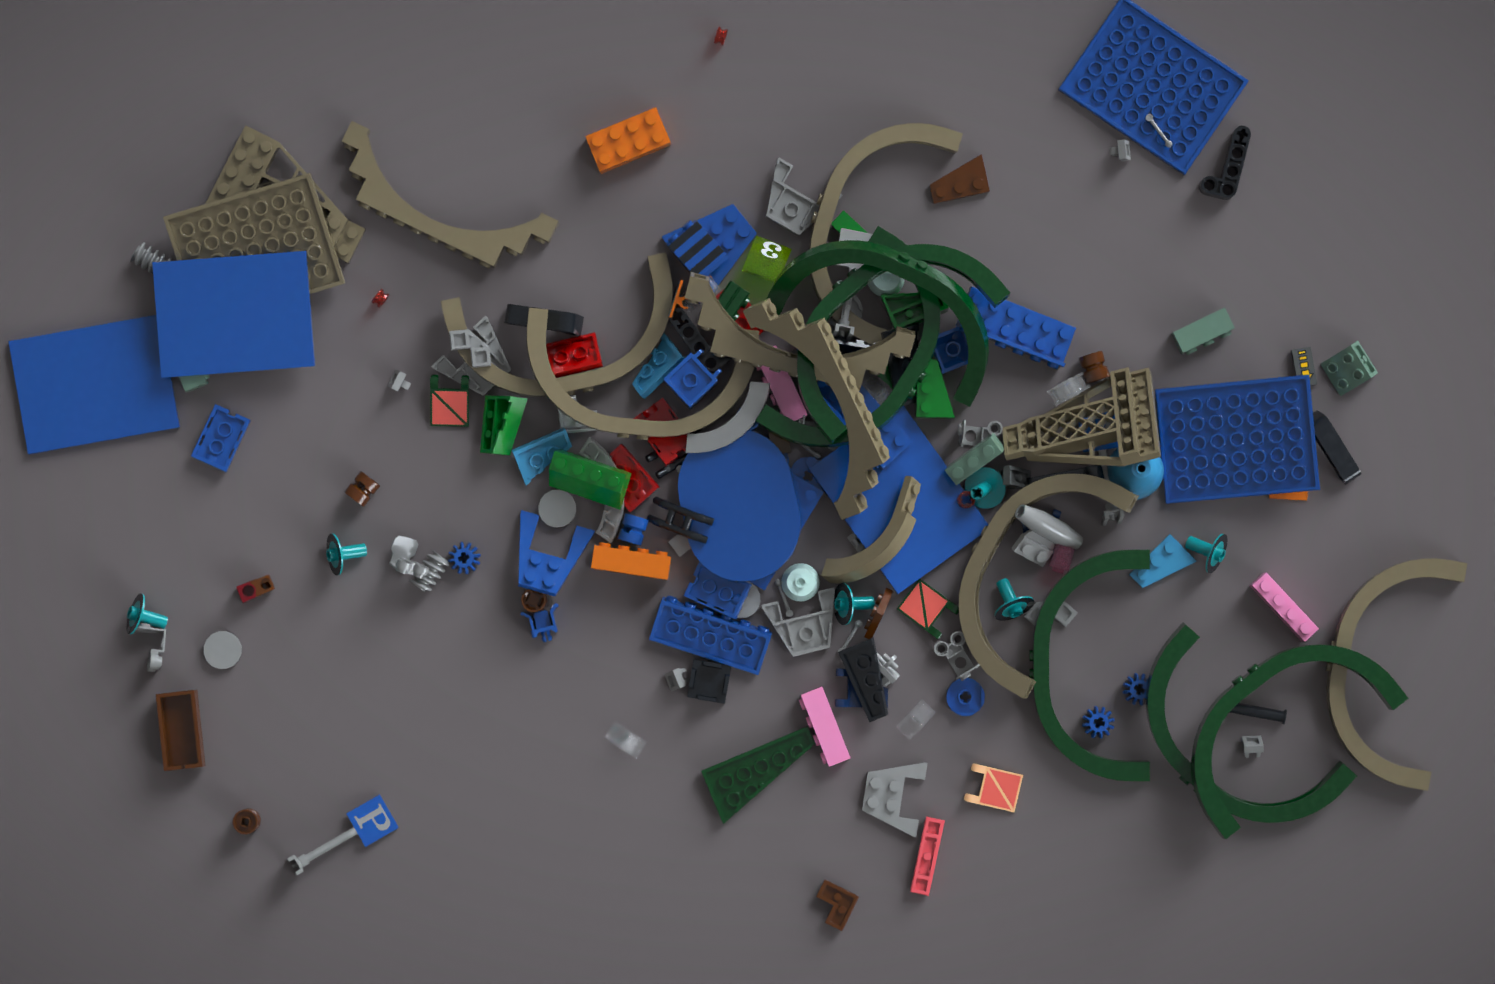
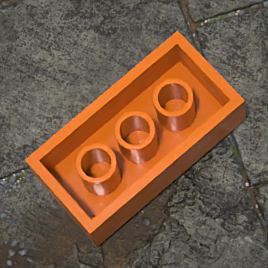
[585,107,671,174]
[591,542,672,580]

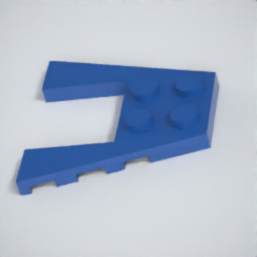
[662,204,757,292]
[518,510,595,596]

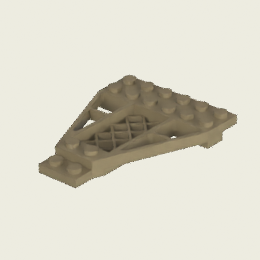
[205,125,366,263]
[1002,367,1161,466]

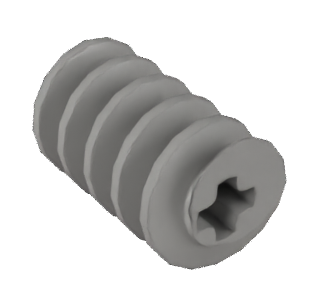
[130,242,172,273]
[409,550,450,592]

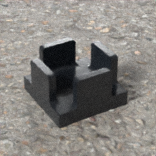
[687,659,731,704]

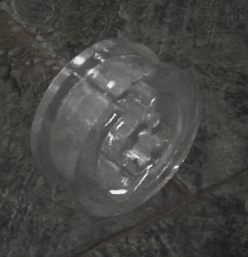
[1046,372,1091,407]

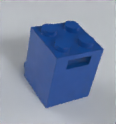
[663,349,722,410]

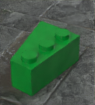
[880,292,949,329]
[915,359,955,419]
[480,395,528,455]

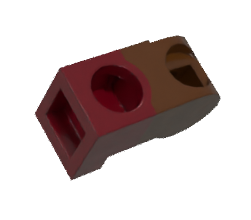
[236,575,275,604]

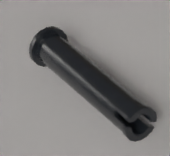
[1229,703,1287,724]

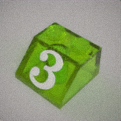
[743,235,792,283]

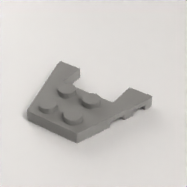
[765,157,843,236]
[431,315,512,396]
[761,587,835,657]
[862,762,928,837]

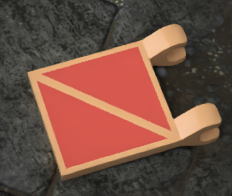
[964,763,1023,812]

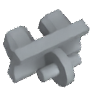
[876,651,900,687]

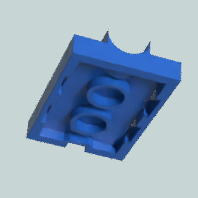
[191,404,251,473]
[684,561,752,620]

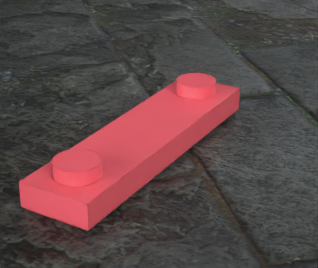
[910,816,945,896]

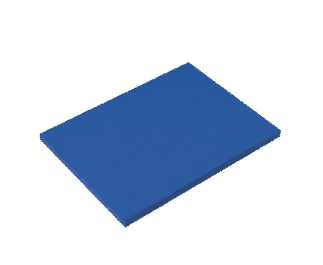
[1058,0,1249,175]
[152,251,315,378]
[8,315,180,455]
[1155,375,1320,504]
[808,406,988,594]

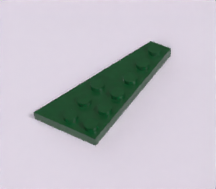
[701,726,815,824]

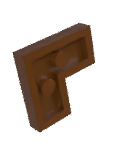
[864,588,893,639]
[816,879,859,931]

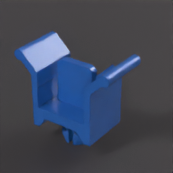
[521,603,559,642]

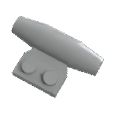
[1012,504,1083,567]

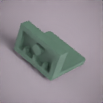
[1321,341,1378,396]

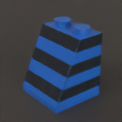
[666,220,729,276]

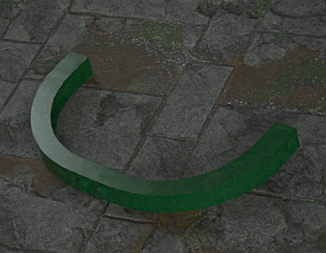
[756,226,940,448]
[766,240,989,407]
[797,244,1011,443]
[1029,549,1150,781]
[1146,622,1357,823]
[1191,644,1409,839]

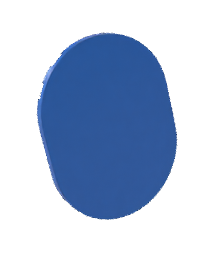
[678,430,801,582]

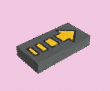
[1291,347,1317,386]

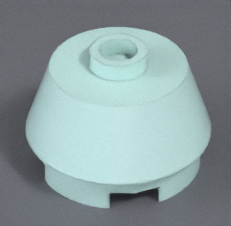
[868,271,905,296]
[781,563,820,602]

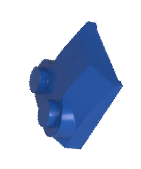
[934,327,968,374]

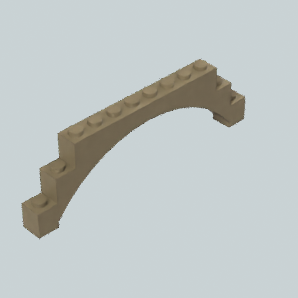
[342,121,559,269]
[684,272,916,391]
[743,298,890,520]

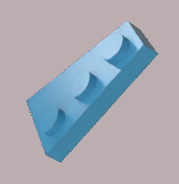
[632,333,685,399]
[511,428,572,485]
[1129,534,1197,588]

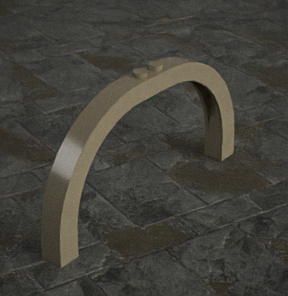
[808,123,963,345]
[441,252,673,397]
[526,308,759,440]
[959,474,1139,698]
[1326,558,1467,791]

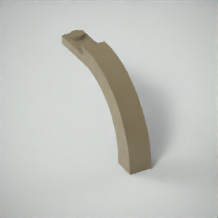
[821,476,921,584]

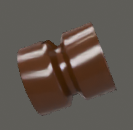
[1079,351,1110,384]
[345,471,380,507]
[521,589,547,612]
[233,808,261,835]

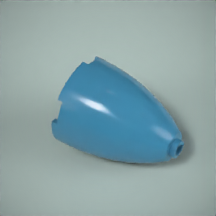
[1107,448,1164,500]

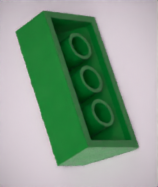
[549,449,632,510]

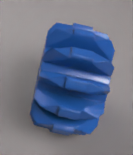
[448,542,481,574]
[1122,673,1148,705]
[1082,706,1115,739]

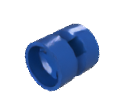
[618,513,649,546]

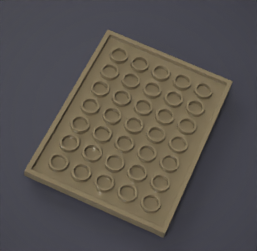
[163,173,345,294]

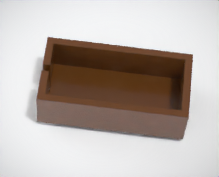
[156,690,206,771]

